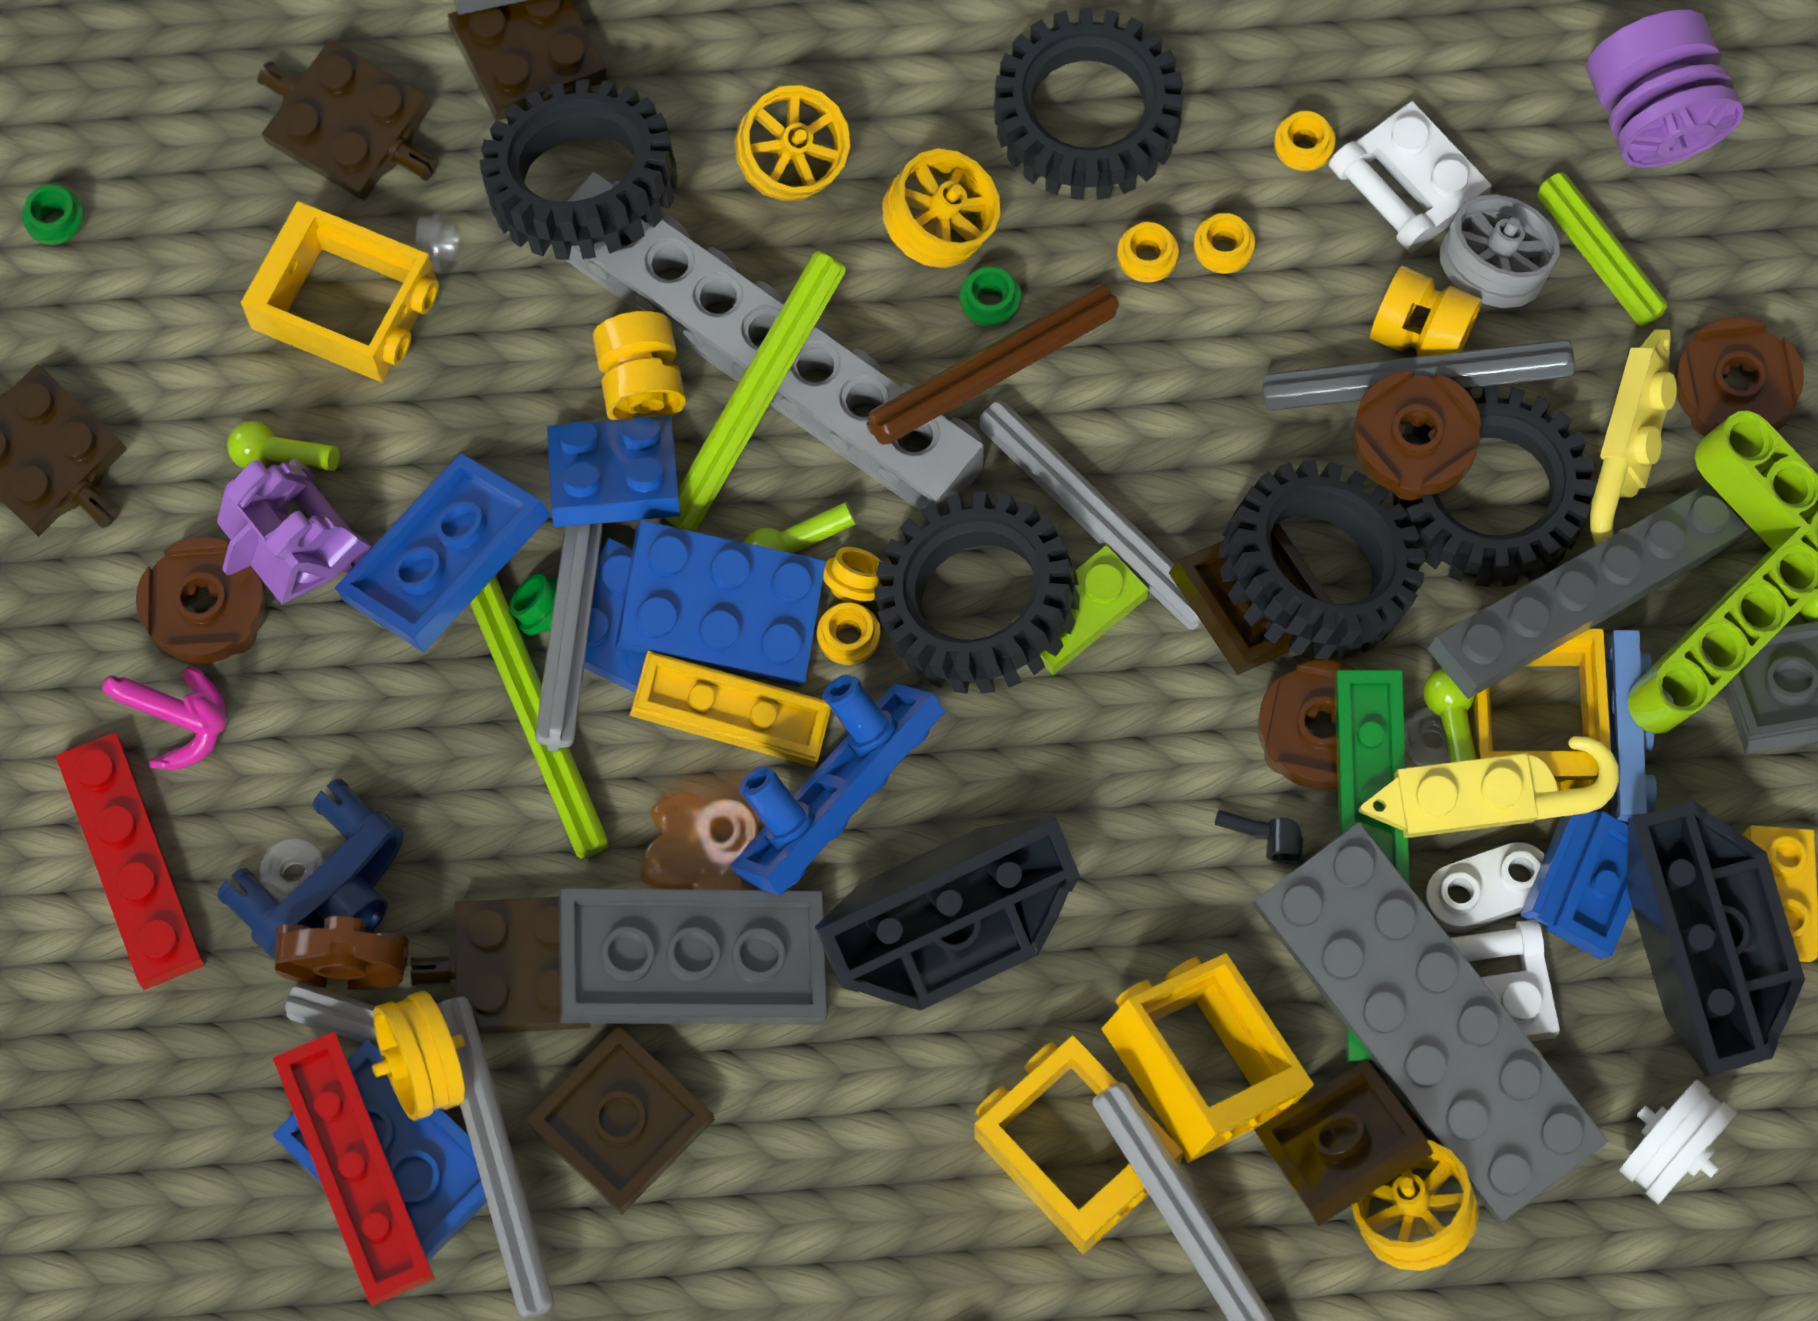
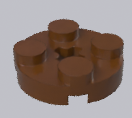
[1674,317,1804,436]
[1351,370,1481,500]
[136,537,267,664]
[1258,660,1357,789]
[274,916,409,990]

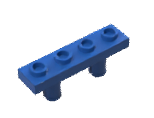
[730,674,945,896]

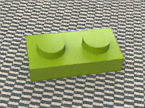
[1011,545,1149,675]

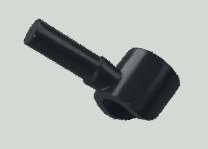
[1215,810,1303,864]

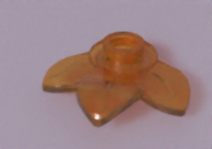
[641,792,759,890]

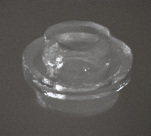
[416,211,460,273]
[1404,707,1451,767]
[259,839,324,902]

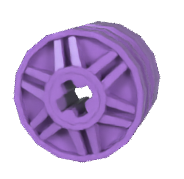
[1586,9,1745,168]

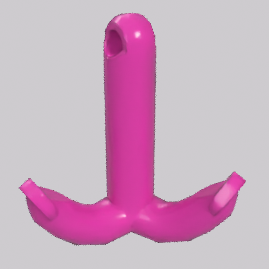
[102,667,228,770]

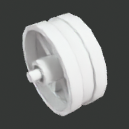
[1619,1079,1737,1204]

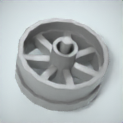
[1440,194,1560,308]

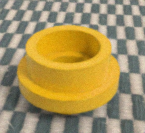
[1274,111,1335,171]
[1193,213,1255,274]
[1117,222,1179,282]
[823,547,882,604]
[817,602,880,665]

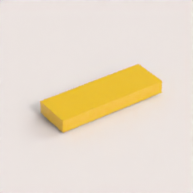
[629,651,831,767]

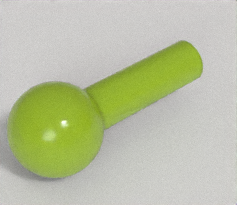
[227,421,340,471]
[743,502,857,554]
[1423,668,1477,763]

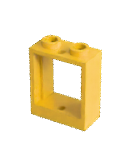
[240,201,439,383]
[1469,629,1611,791]
[1101,953,1314,1163]
[974,1035,1184,1255]

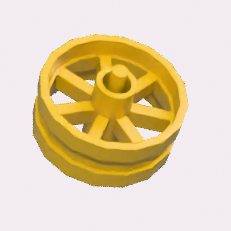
[734,85,850,201]
[882,148,1001,268]
[372,990,465,1121]
[1352,1140,1479,1271]

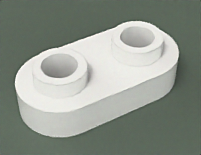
[1424,842,1545,933]

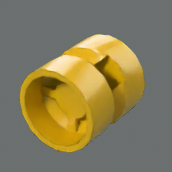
[1369,265,1482,356]
[592,311,686,420]

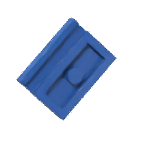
[1521,811,1632,960]

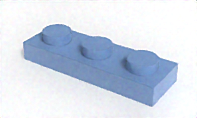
[1605,630,1657,825]

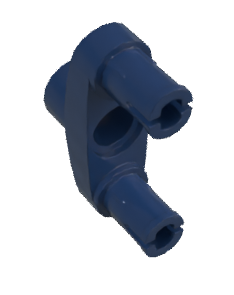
[217,779,404,958]

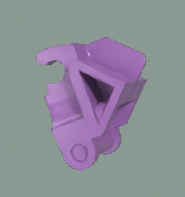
[217,459,372,604]

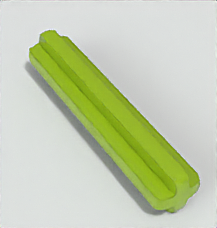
[1537,172,1667,327]

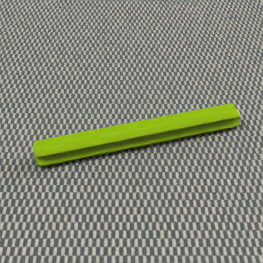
[665,251,846,532]
[470,576,609,859]

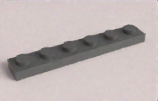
[1428,483,1749,699]

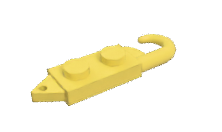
[1590,330,1677,545]
[1359,737,1619,838]

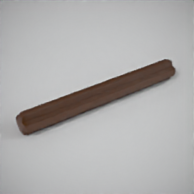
[866,285,1119,445]

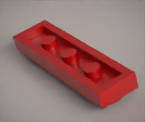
[56,732,205,990]
[272,1031,435,1306]

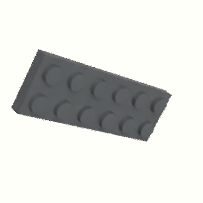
[1252,822,1609,1224]

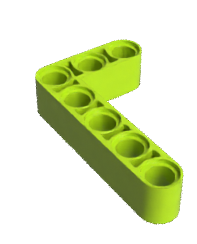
[1627,411,1818,734]

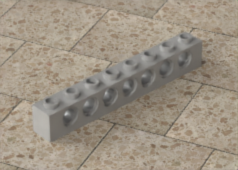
[551,172,983,516]

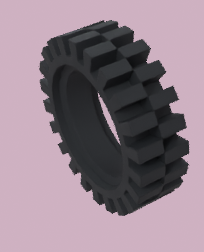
[995,8,1183,200]
[480,79,678,260]
[1393,386,1595,587]
[1218,460,1425,660]
[874,491,1080,694]

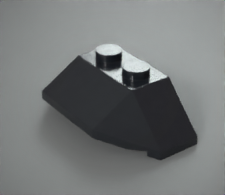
[1628,801,1805,1077]
[815,815,1080,1011]

